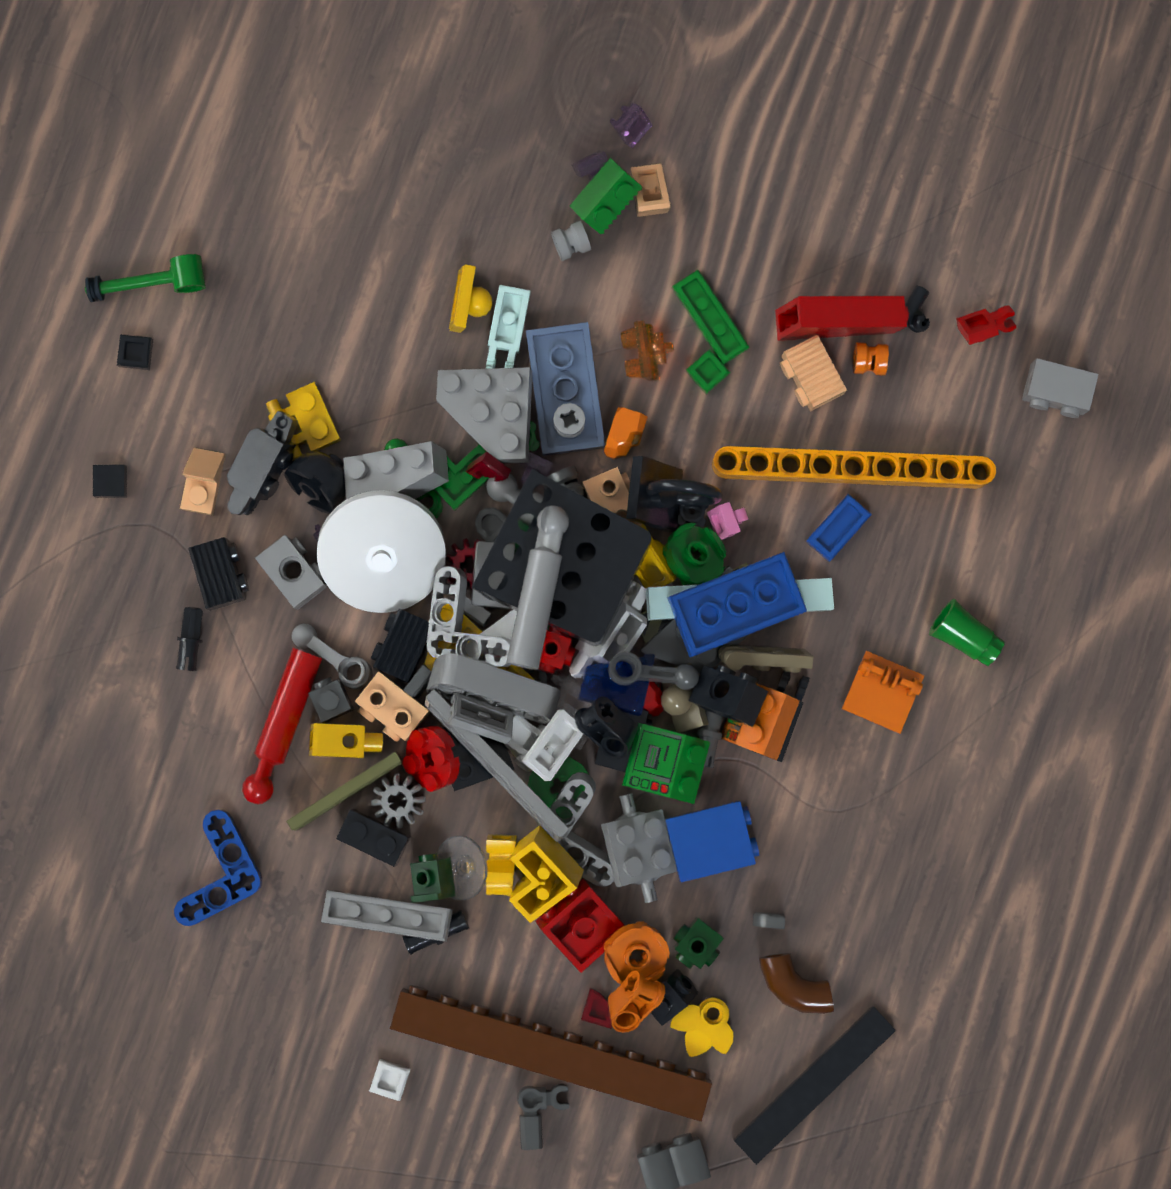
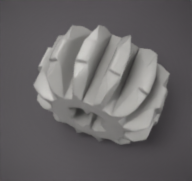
[371,774,426,828]

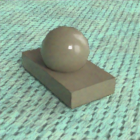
[661,663,709,733]

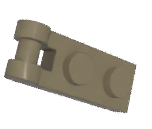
[718,644,814,673]

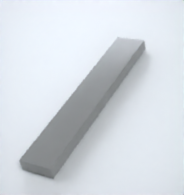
[425,689,570,842]

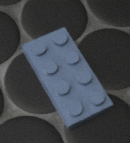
[526,322,605,456]

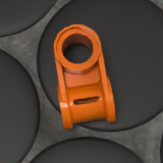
[608,970,665,1033]

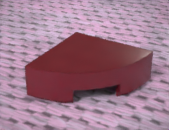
[466,452,511,482]
[581,988,613,1029]

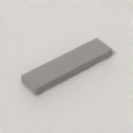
[321,890,453,942]

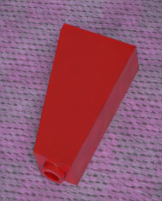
[775,296,909,341]

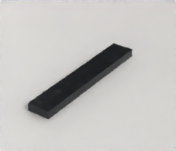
[733,1006,896,1165]

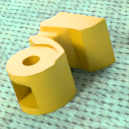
[485,834,517,896]

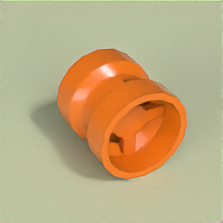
[853,342,889,376]

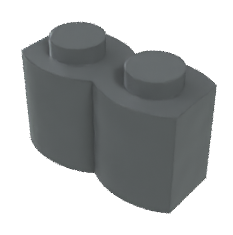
[637,1133,711,1189]

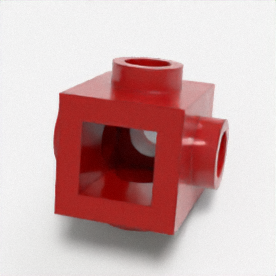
[538,627,576,675]

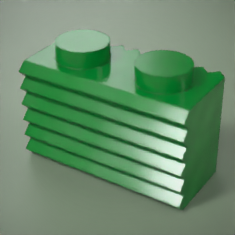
[570,158,642,234]

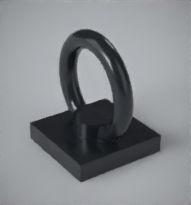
[626,456,723,532]

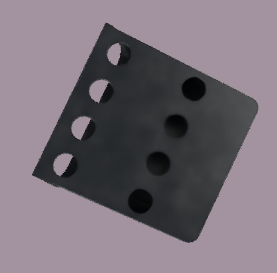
[472,469,651,646]

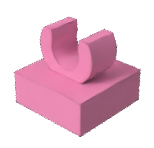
[707,502,748,540]

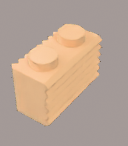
[780,335,847,411]

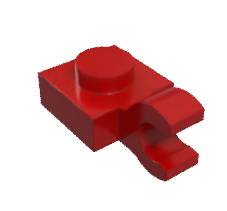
[956,305,1016,345]

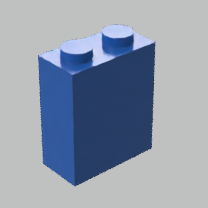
[665,801,760,882]

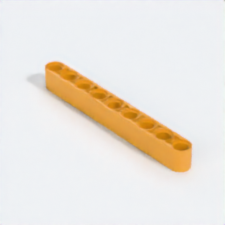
[712,446,996,489]

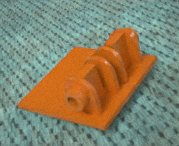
[842,651,925,734]

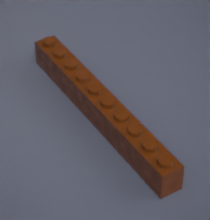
[390,985,712,1122]

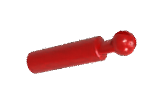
[242,648,322,805]

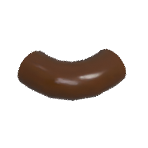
[759,953,834,1014]

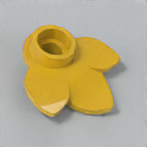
[670,997,734,1057]

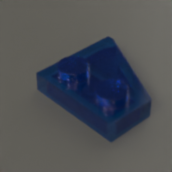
[578,654,655,716]

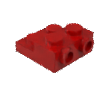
[535,879,625,973]

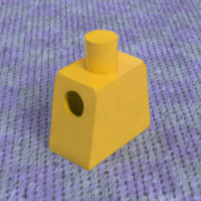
[309,723,383,758]

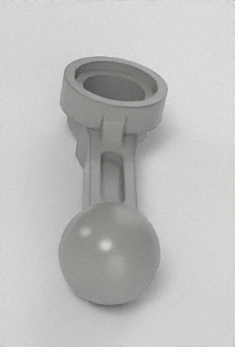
[292,624,372,690]

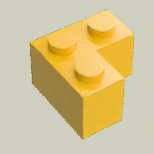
[509,825,584,923]

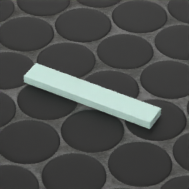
[645,578,834,620]

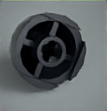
[284,451,346,514]

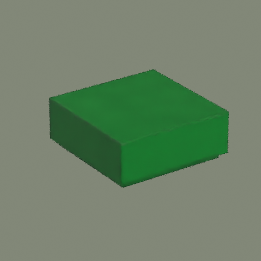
[686,349,730,395]

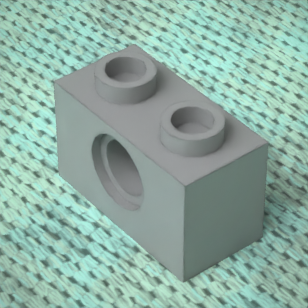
[255,535,327,610]

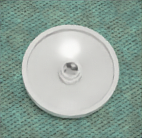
[317,490,446,613]

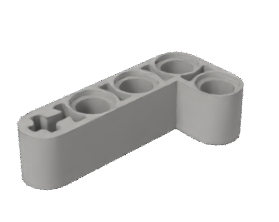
[426,653,561,724]

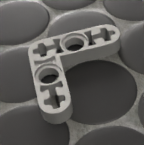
[427,566,511,667]
[537,773,614,887]

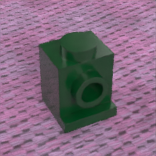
[410,853,456,903]

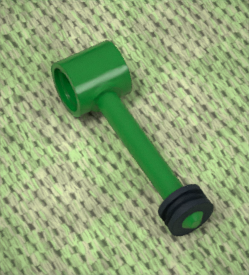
[85,254,206,302]

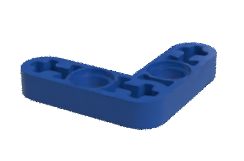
[174,810,262,926]

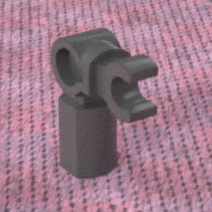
[517,1084,569,1150]

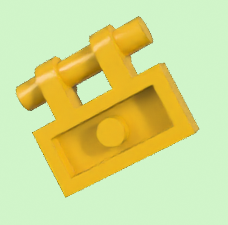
[266,382,341,461]

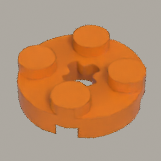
[604,921,670,984]

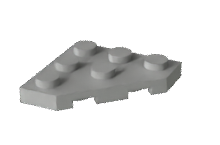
[436,367,533,463]

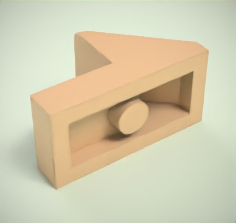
[631,164,670,217]
[180,448,225,516]

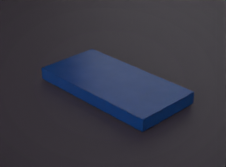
[667,552,807,657]

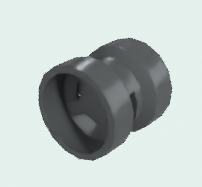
[547,466,587,497]

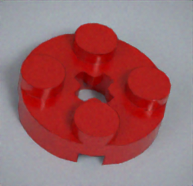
[403,726,460,792]

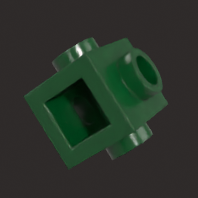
[673,917,724,969]

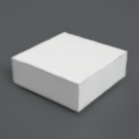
[369,1059,411,1101]

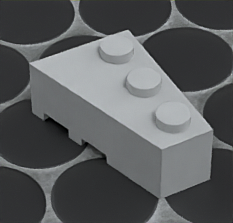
[343,441,449,500]

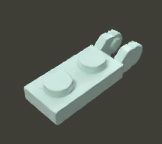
[486,285,531,369]

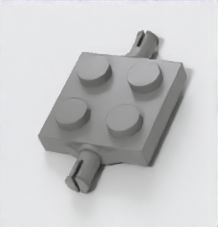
[601,793,677,903]

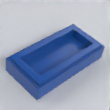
[806,494,872,562]

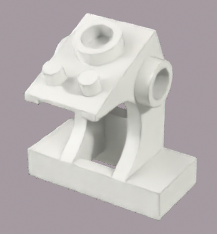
[505,709,583,781]

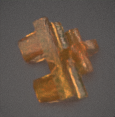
[621,320,674,382]

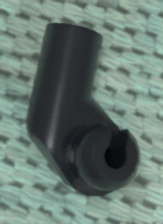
[905,285,930,333]

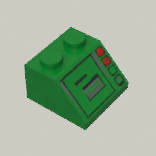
[622,723,710,804]

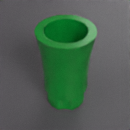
[929,599,1005,666]

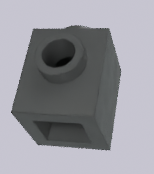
[308,677,355,723]

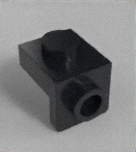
[650,969,698,1026]

